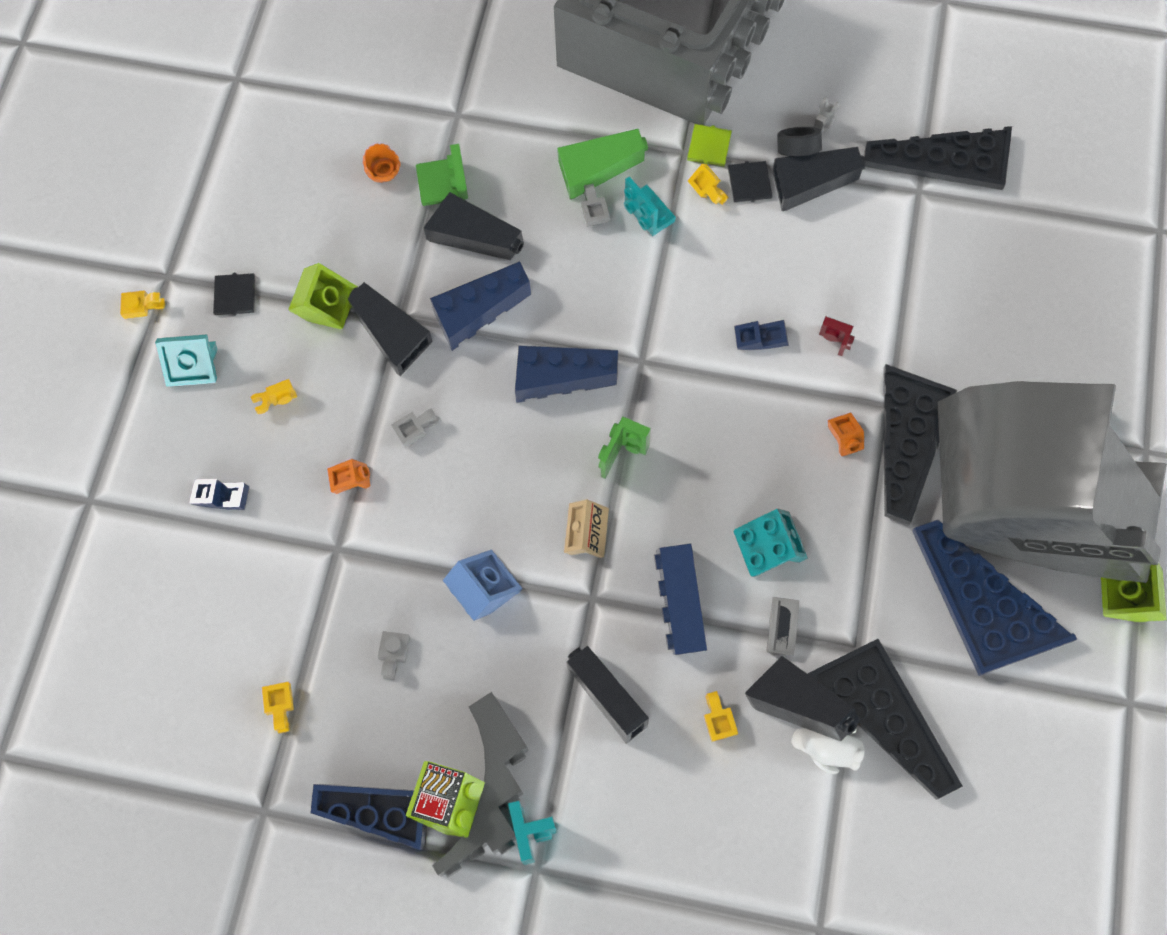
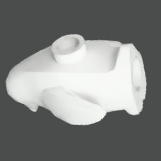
[791,728,865,774]

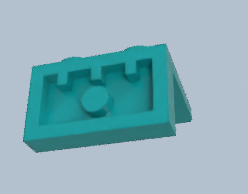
[624,176,676,236]
[733,508,808,577]

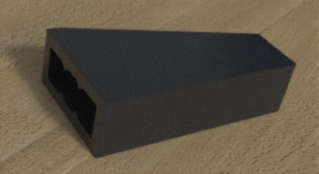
[772,147,865,211]
[423,192,524,261]
[348,282,433,376]
[566,646,649,744]
[745,656,860,741]

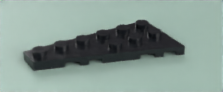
[864,126,1012,190]
[883,364,957,525]
[808,639,963,800]

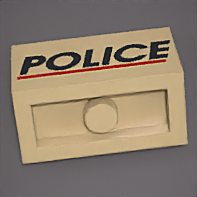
[564,499,609,558]

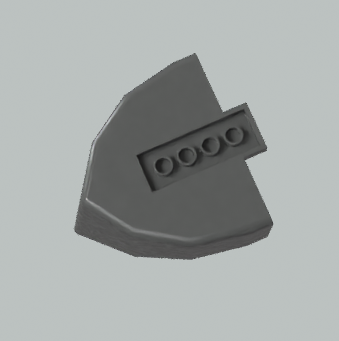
[938,381,1167,583]

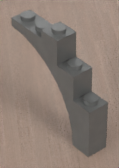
[432,692,529,878]

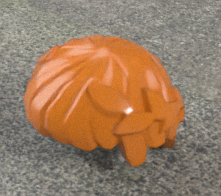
[363,143,401,183]

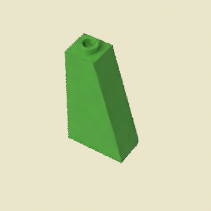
[557,128,648,199]

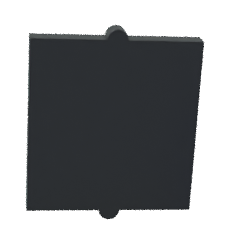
[728,161,772,202]
[213,272,255,316]

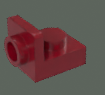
[819,316,855,356]

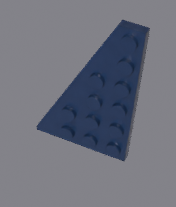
[912,520,1077,676]

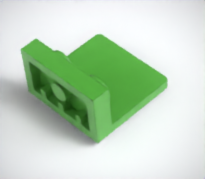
[416,144,468,206]
[598,416,651,479]

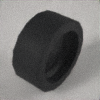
[777,127,822,156]

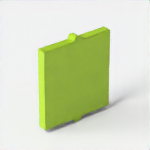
[687,124,732,167]

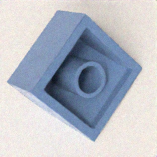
[443,549,523,621]

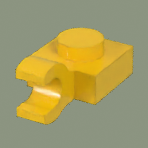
[687,163,729,205]
[120,290,165,319]
[250,379,298,414]
[262,682,294,734]
[704,691,738,742]

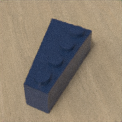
[430,261,531,351]
[515,345,618,403]
[654,543,707,655]
[310,784,427,850]

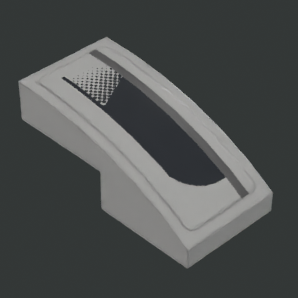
[766,597,799,656]

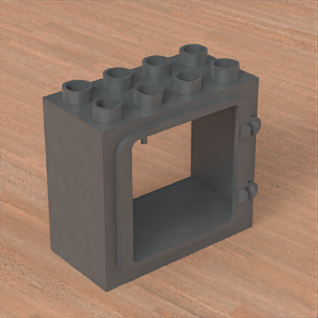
[554,0,785,125]

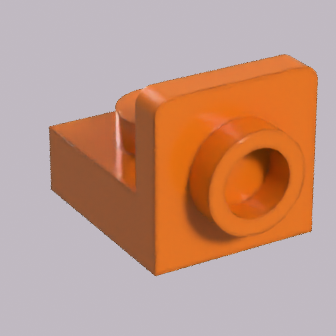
[828,412,864,456]
[327,459,370,494]

